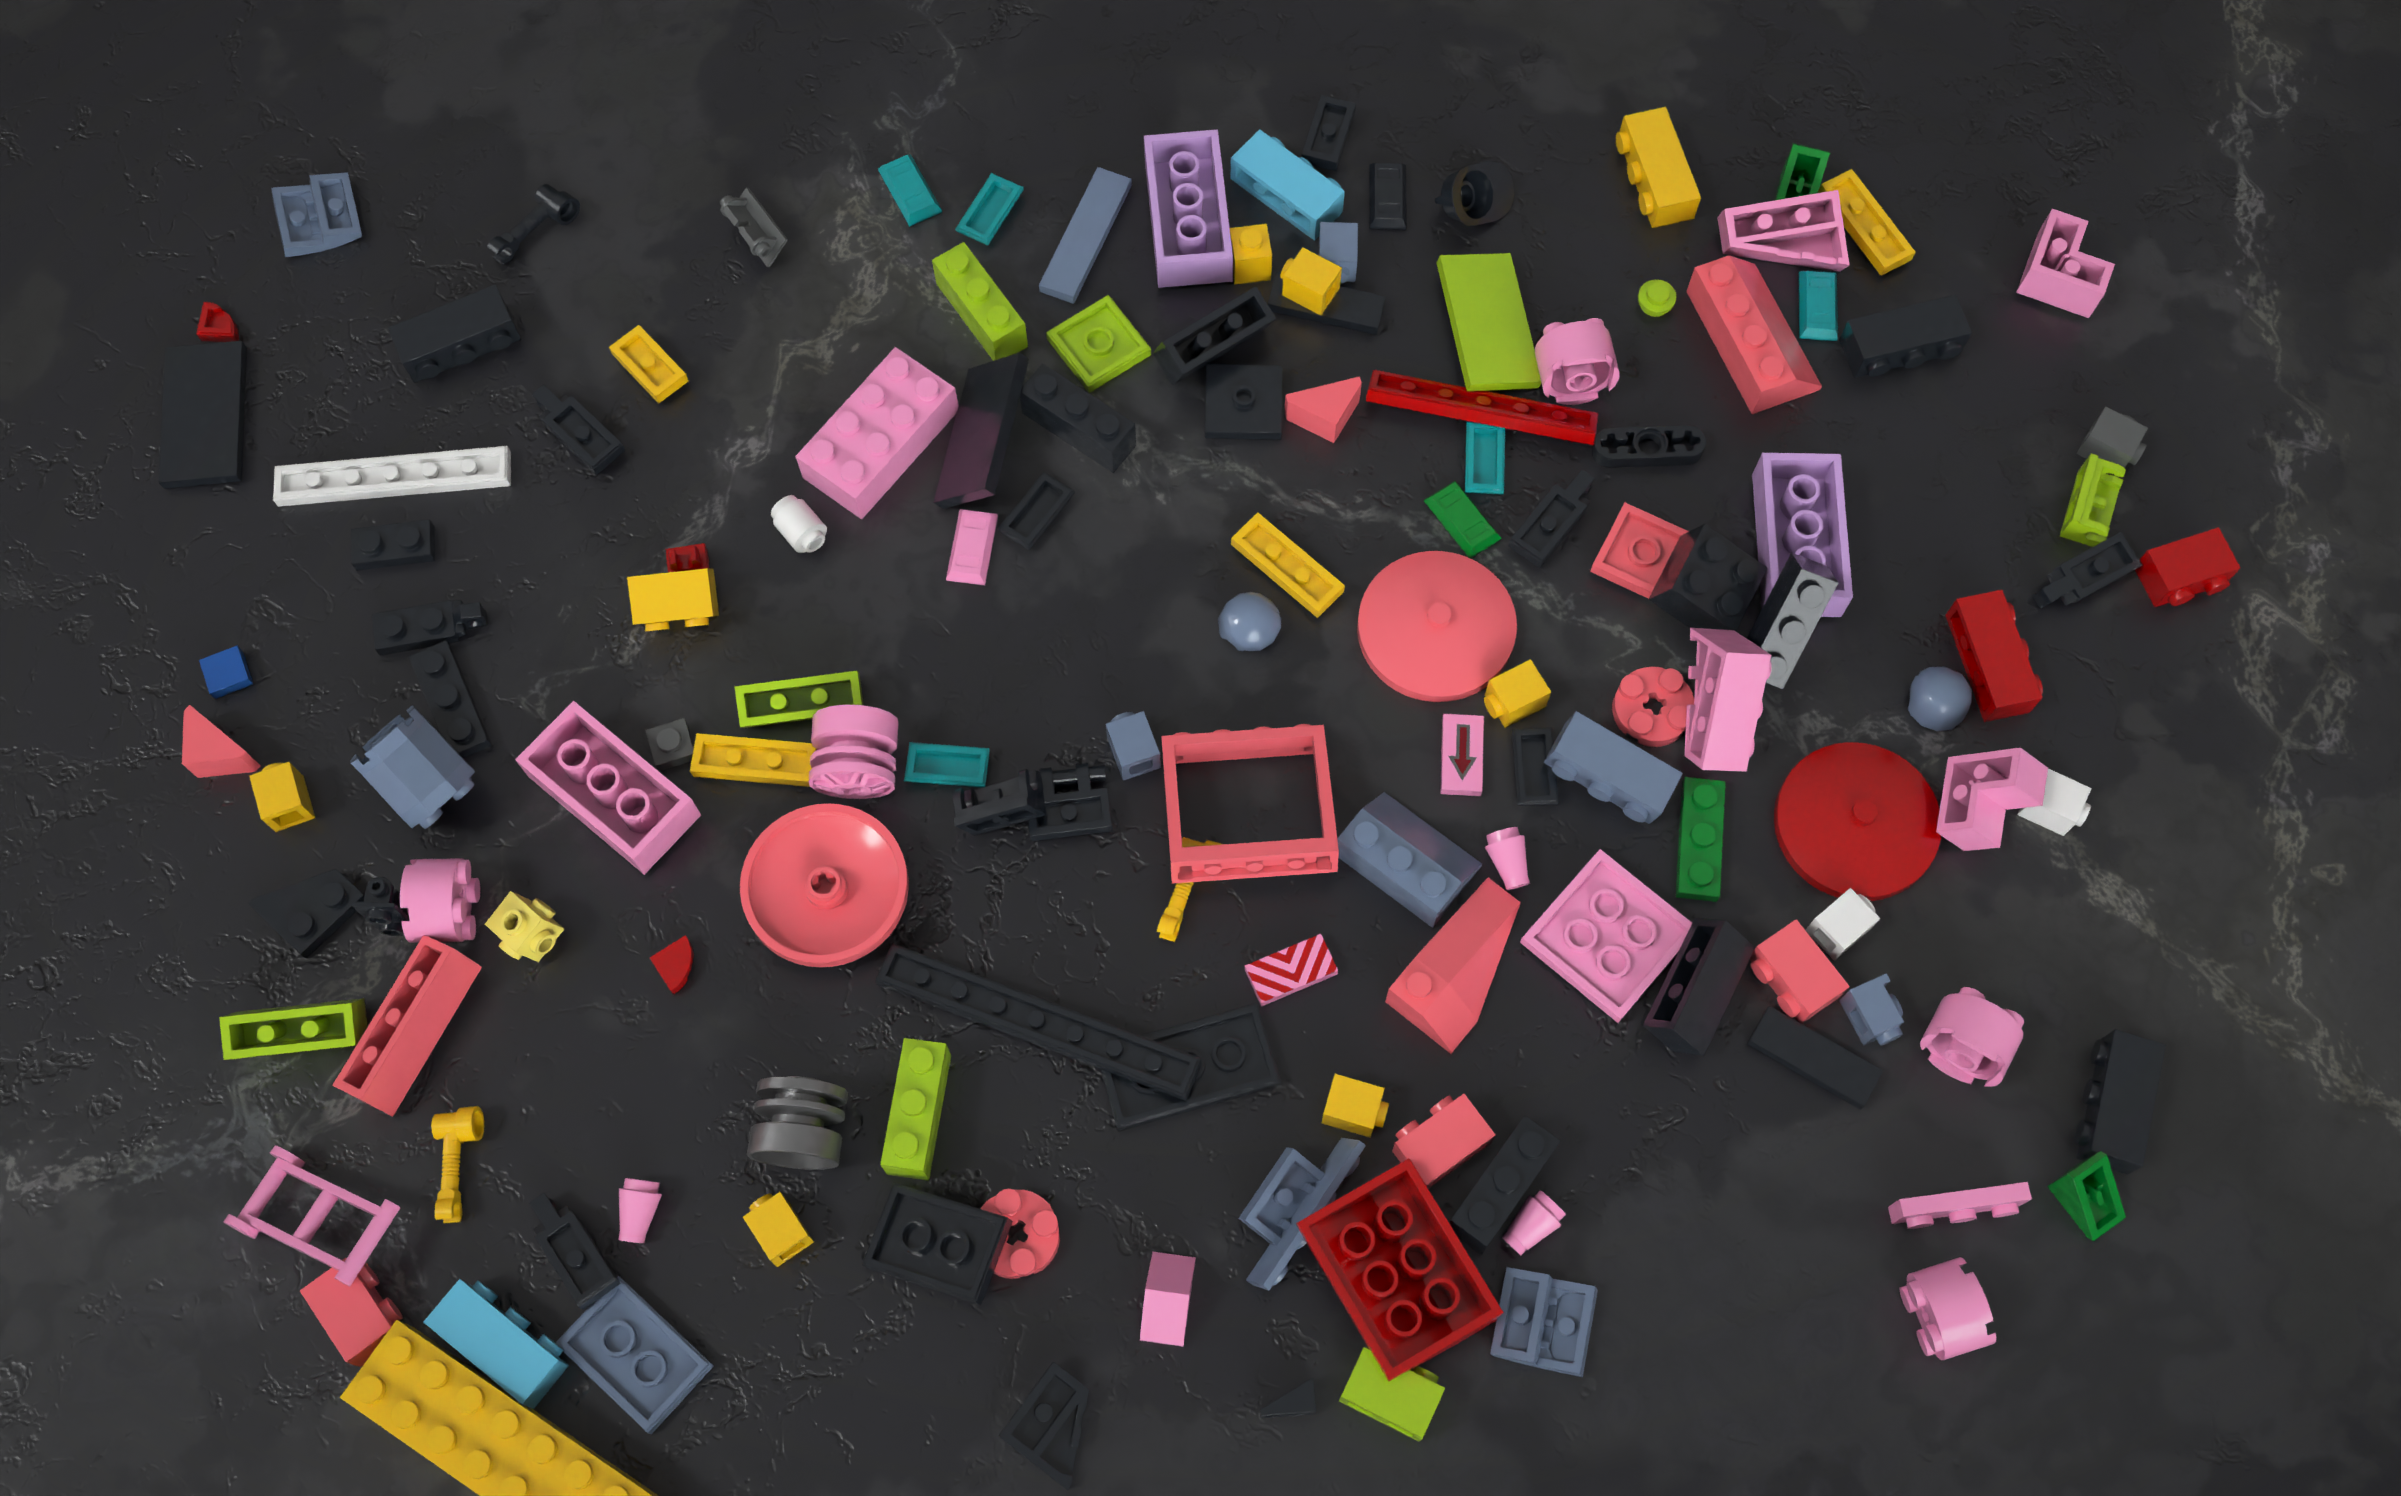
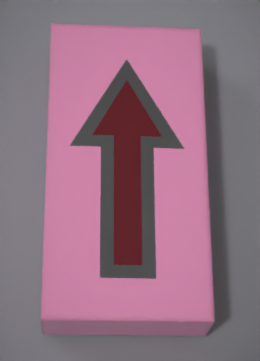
[1440,714,1484,796]

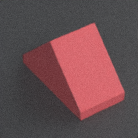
[1284,376,1362,443]
[182,705,261,778]

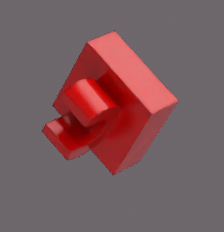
[665,543,710,573]

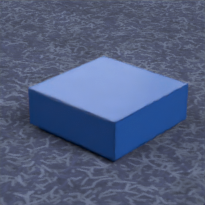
[199,645,253,699]

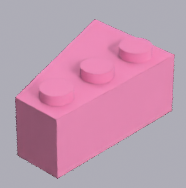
[1717,190,1849,272]

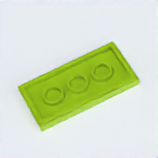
[1437,253,1541,391]

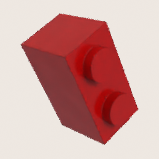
[2135,527,2241,608]

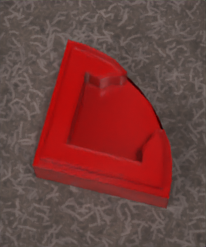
[196,302,239,342]
[650,935,694,995]

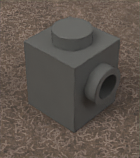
[2076,406,2148,468]

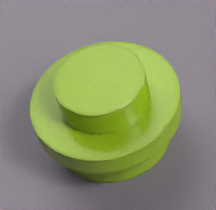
[1638,280,1676,317]

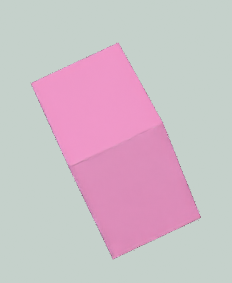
[1140,1252,1196,1347]

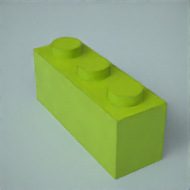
[932,242,1028,361]
[734,671,864,728]
[219,998,367,1060]
[880,1038,951,1181]

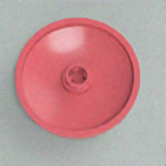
[1357,551,1517,702]
[740,804,909,967]

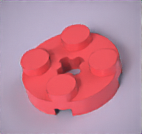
[1612,667,1694,747]
[980,1189,1060,1279]

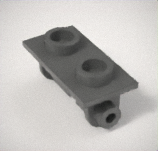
[720,187,788,267]

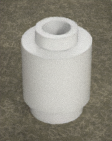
[771,495,827,553]

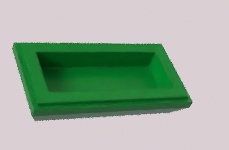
[1424,480,1501,559]

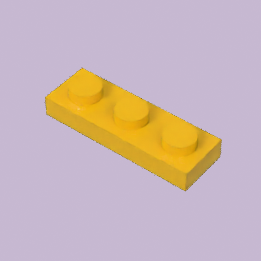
[1818,169,1916,276]
[1231,512,1345,618]
[690,733,817,787]

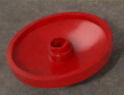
[1774,742,1941,901]

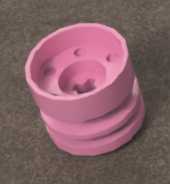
[809,705,898,799]

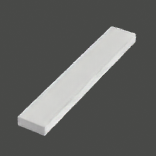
[273,446,511,507]

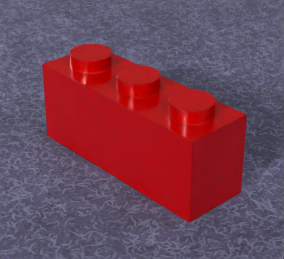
[1945,590,2043,722]

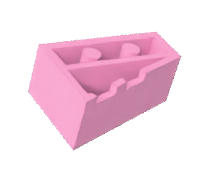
[1684,628,1772,772]

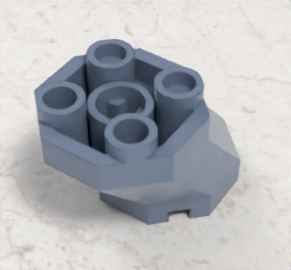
[350,705,475,829]

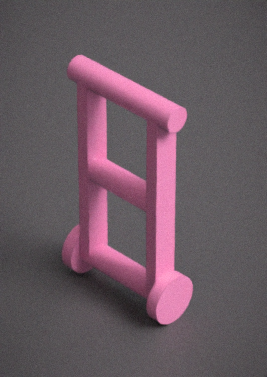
[223,1145,400,1287]

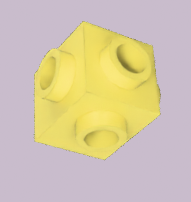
[485,891,564,962]

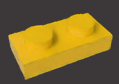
[609,325,689,404]

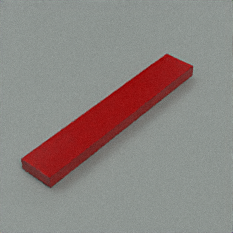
[1366,370,1598,445]

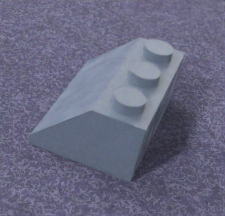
[1337,792,1482,928]

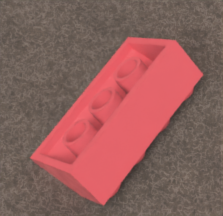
[1686,255,1822,414]

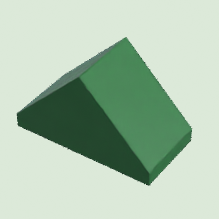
[1775,143,1830,200]
[2047,1151,2126,1241]

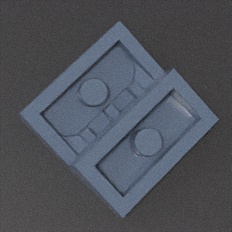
[271,172,362,257]
[1490,1267,1598,1377]

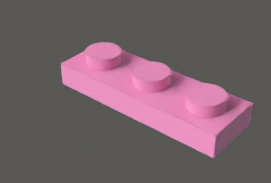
[1888,1182,2032,1229]

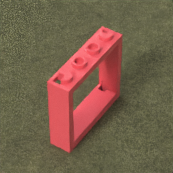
[1161,724,1339,884]

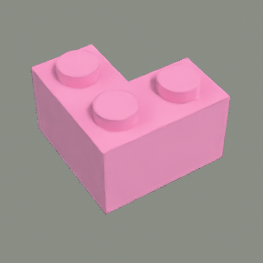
[2016,208,2115,318]
[1936,748,2048,851]

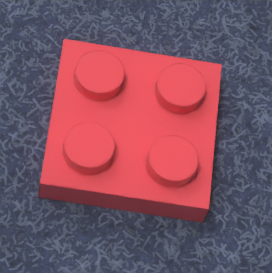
[1590,502,1689,599]

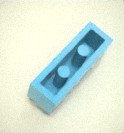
[1230,129,1345,241]
[423,1279,569,1409]

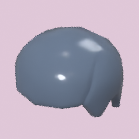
[1218,592,1281,651]
[1908,666,1972,731]

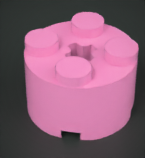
[1535,318,1620,405]
[400,858,480,943]
[1920,987,2024,1087]
[1899,1257,1996,1360]

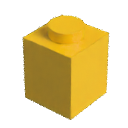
[1230,224,1272,285]
[1280,247,1342,316]
[1484,659,1551,728]
[249,762,315,832]
[1321,1074,1389,1138]
[743,1192,814,1267]

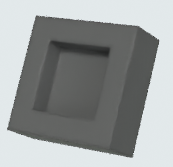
[645,718,694,771]

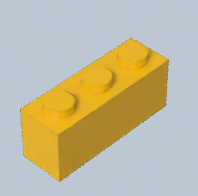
[1616,107,1701,228]

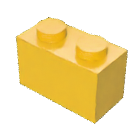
[627,568,719,632]

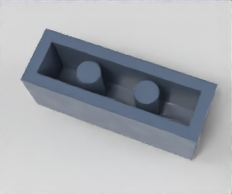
[1543,711,1683,824]

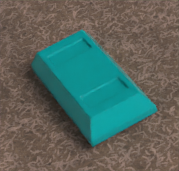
[878,155,942,227]
[955,173,1024,246]
[1799,271,1838,341]
[1465,422,1505,494]
[904,742,990,787]

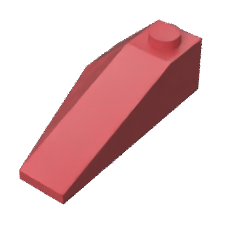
[1385,877,1521,1054]

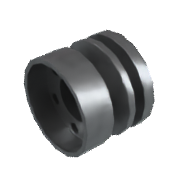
[747,1076,848,1170]

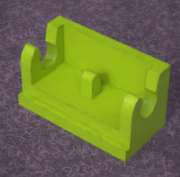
[2060,453,2126,547]

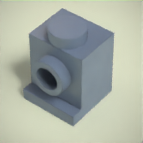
[1839,973,1904,1046]

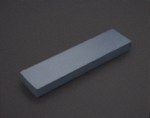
[1039,167,1132,304]

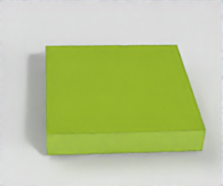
[1046,295,1151,393]

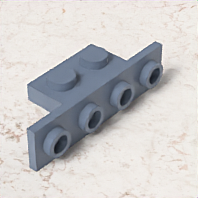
[1238,1137,1366,1290]

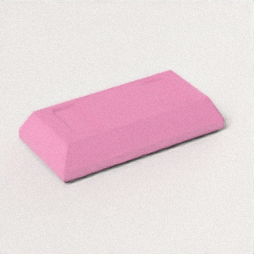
[946,509,998,586]

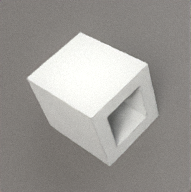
[2017,769,2091,836]
[1806,888,1880,961]

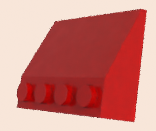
[1296,1158,1504,1382]

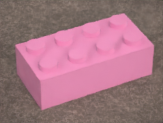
[795,347,959,520]
[515,701,701,875]

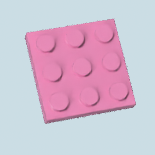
[1520,849,1692,1023]

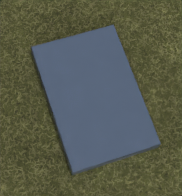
[556,1276,714,1434]

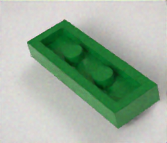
[1676,777,1726,902]

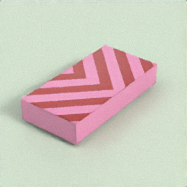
[1245,934,1338,1007]

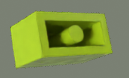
[1339,1347,1445,1442]

